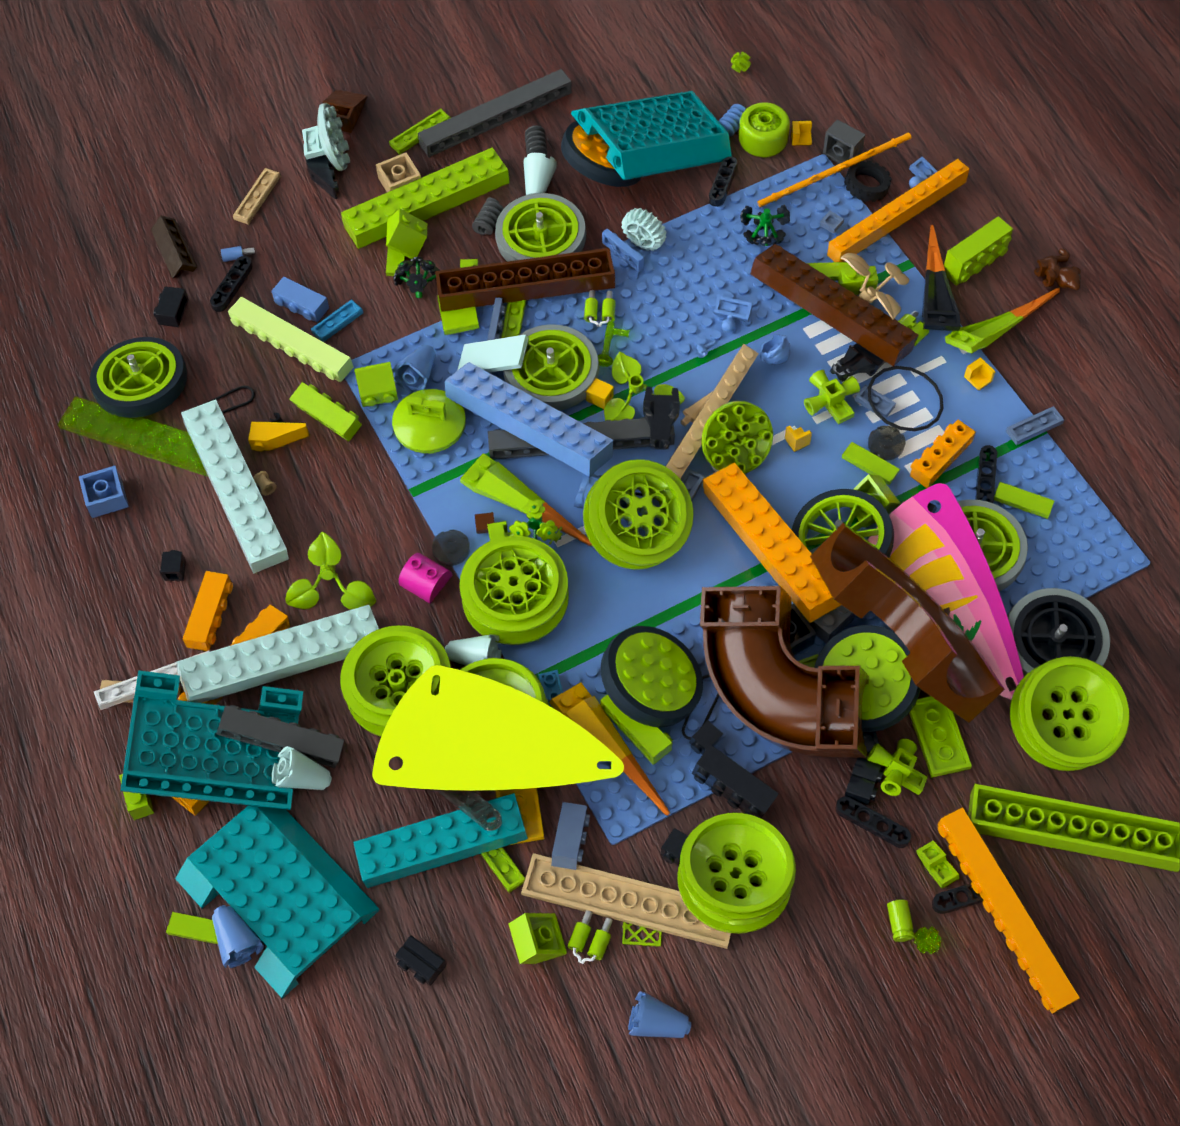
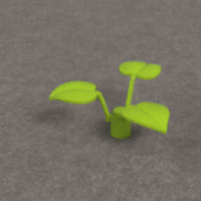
[604,352,685,421]
[285,532,376,610]

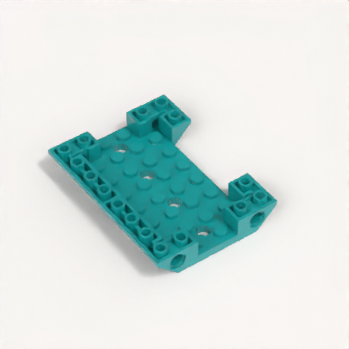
[571,91,732,180]

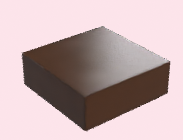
[475,512,495,534]

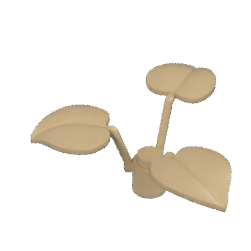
[840,253,909,320]

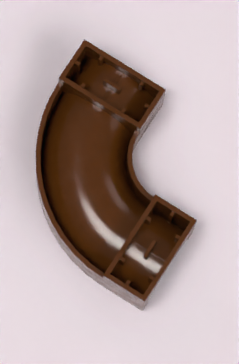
[810,523,1005,723]
[700,586,869,758]

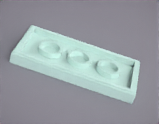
[457,335,529,373]

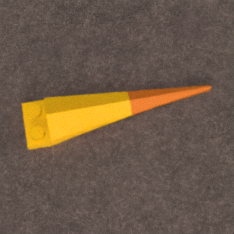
[549,683,670,816]

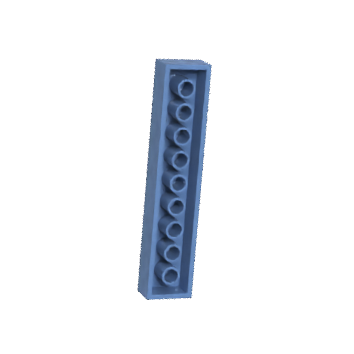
[445,362,613,477]

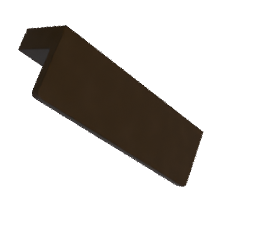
[151,216,197,278]

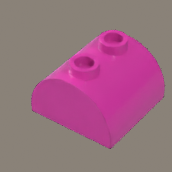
[399,553,453,603]

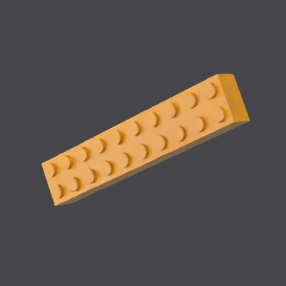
[703,462,841,623]

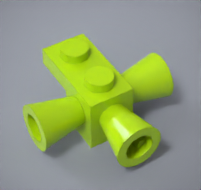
[804,370,860,425]
[867,739,927,796]

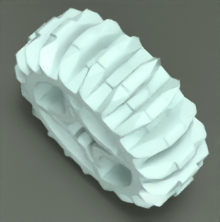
[621,208,667,251]

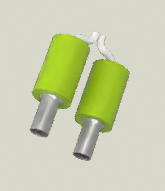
[584,290,616,327]
[567,910,613,964]

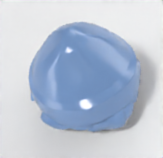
[760,334,790,365]

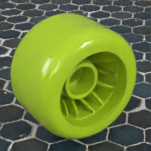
[739,102,790,158]

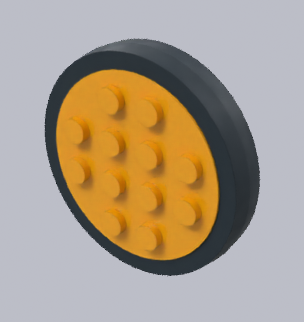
[561,121,642,187]

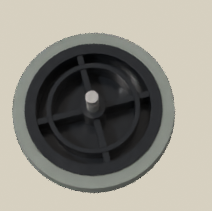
[1007,588,1110,676]

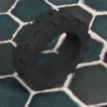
[844,160,892,202]

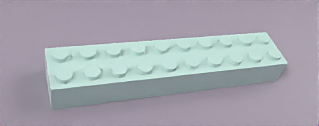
[181,399,289,574]
[177,605,379,703]

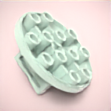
[302,103,350,171]

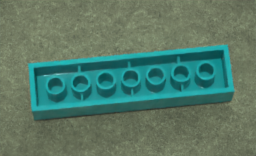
[353,793,528,888]

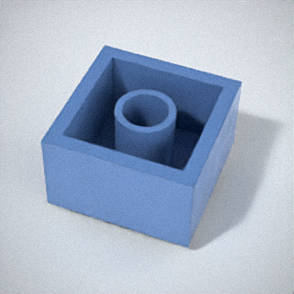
[78,466,129,518]

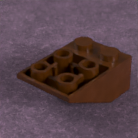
[322,90,367,133]

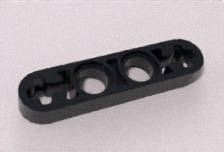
[709,157,737,206]
[210,256,253,312]
[975,445,997,503]
[835,796,911,848]
[932,875,1012,914]

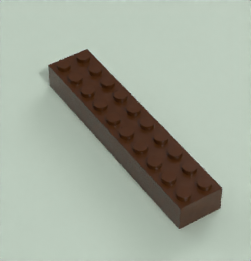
[750,244,919,367]
[435,248,615,312]

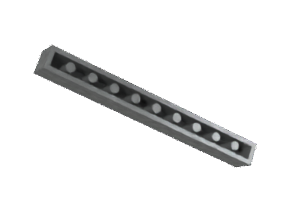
[418,69,572,157]
[488,417,675,460]

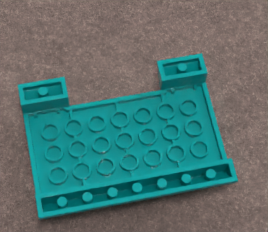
[120,670,303,810]
[175,805,380,999]

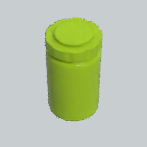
[887,900,915,942]

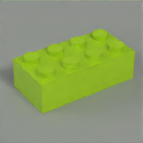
[944,216,1013,286]

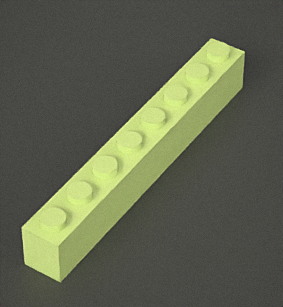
[228,297,354,383]

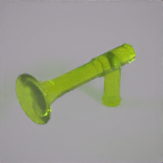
[597,321,630,367]

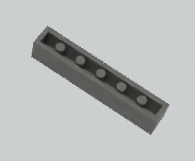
[216,705,344,768]

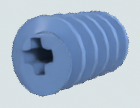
[719,104,746,136]

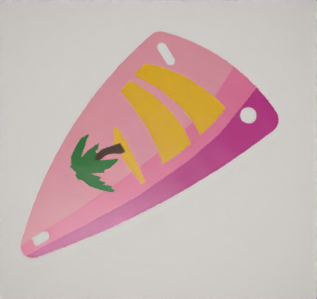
[867,483,1024,700]

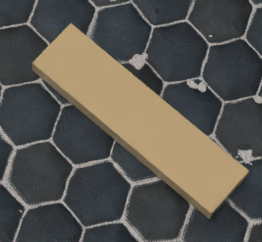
[233,168,281,225]

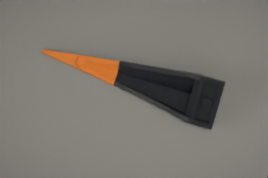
[922,225,961,331]

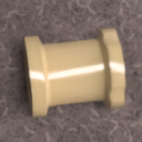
[253,471,276,496]

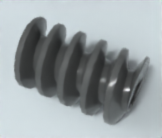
[525,125,548,158]
[472,197,504,235]

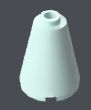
[524,153,557,195]
[445,634,501,666]
[272,746,332,790]

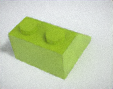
[386,209,428,259]
[354,362,398,407]
[849,474,901,528]
[509,913,567,964]

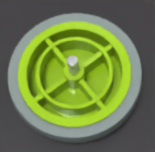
[495,193,586,262]
[503,324,599,411]
[957,500,1028,591]

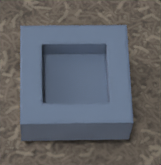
[820,211,844,234]

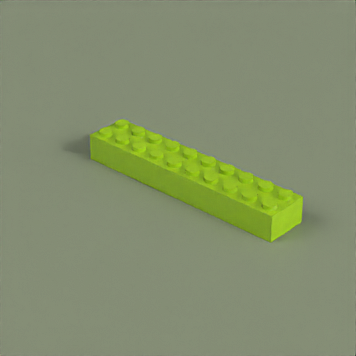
[341,147,509,249]
[968,784,1180,872]

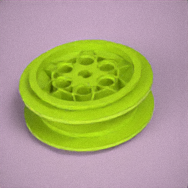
[583,459,693,570]
[460,536,569,645]
[340,625,451,736]

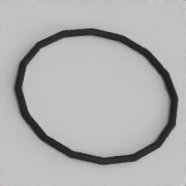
[868,366,944,432]

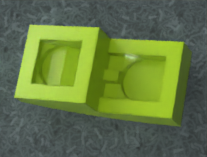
[916,840,959,889]

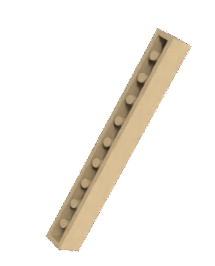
[665,344,759,479]

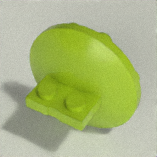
[392,389,466,454]
[702,401,773,474]

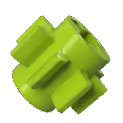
[731,51,751,73]

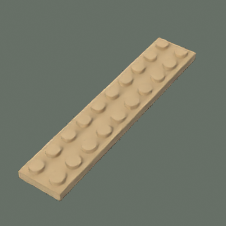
[521,853,731,949]

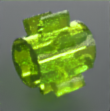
[914,927,942,954]

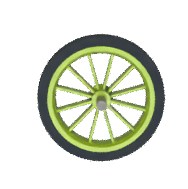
[792,489,894,557]

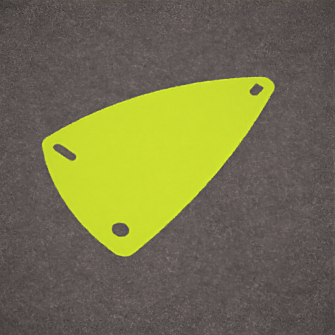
[372,665,624,791]

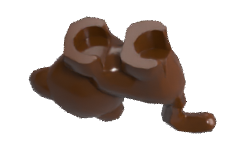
[1034,248,1081,290]

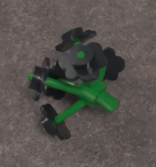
[740,205,790,246]
[393,257,441,298]

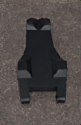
[830,344,885,382]
[643,387,680,450]

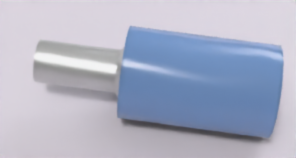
[221,246,255,262]

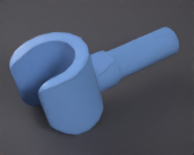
[696,340,717,358]

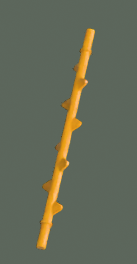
[757,132,911,207]

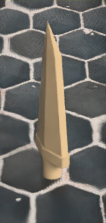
[680,391,713,426]

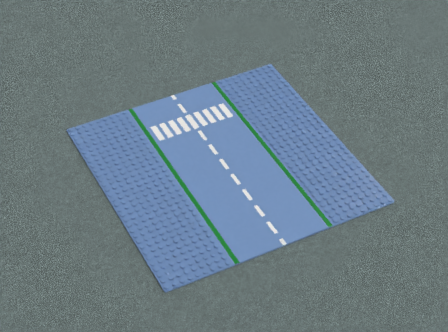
[345,154,1150,845]

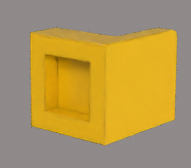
[791,121,812,145]
[964,357,995,390]
[586,378,614,409]
[785,426,812,452]

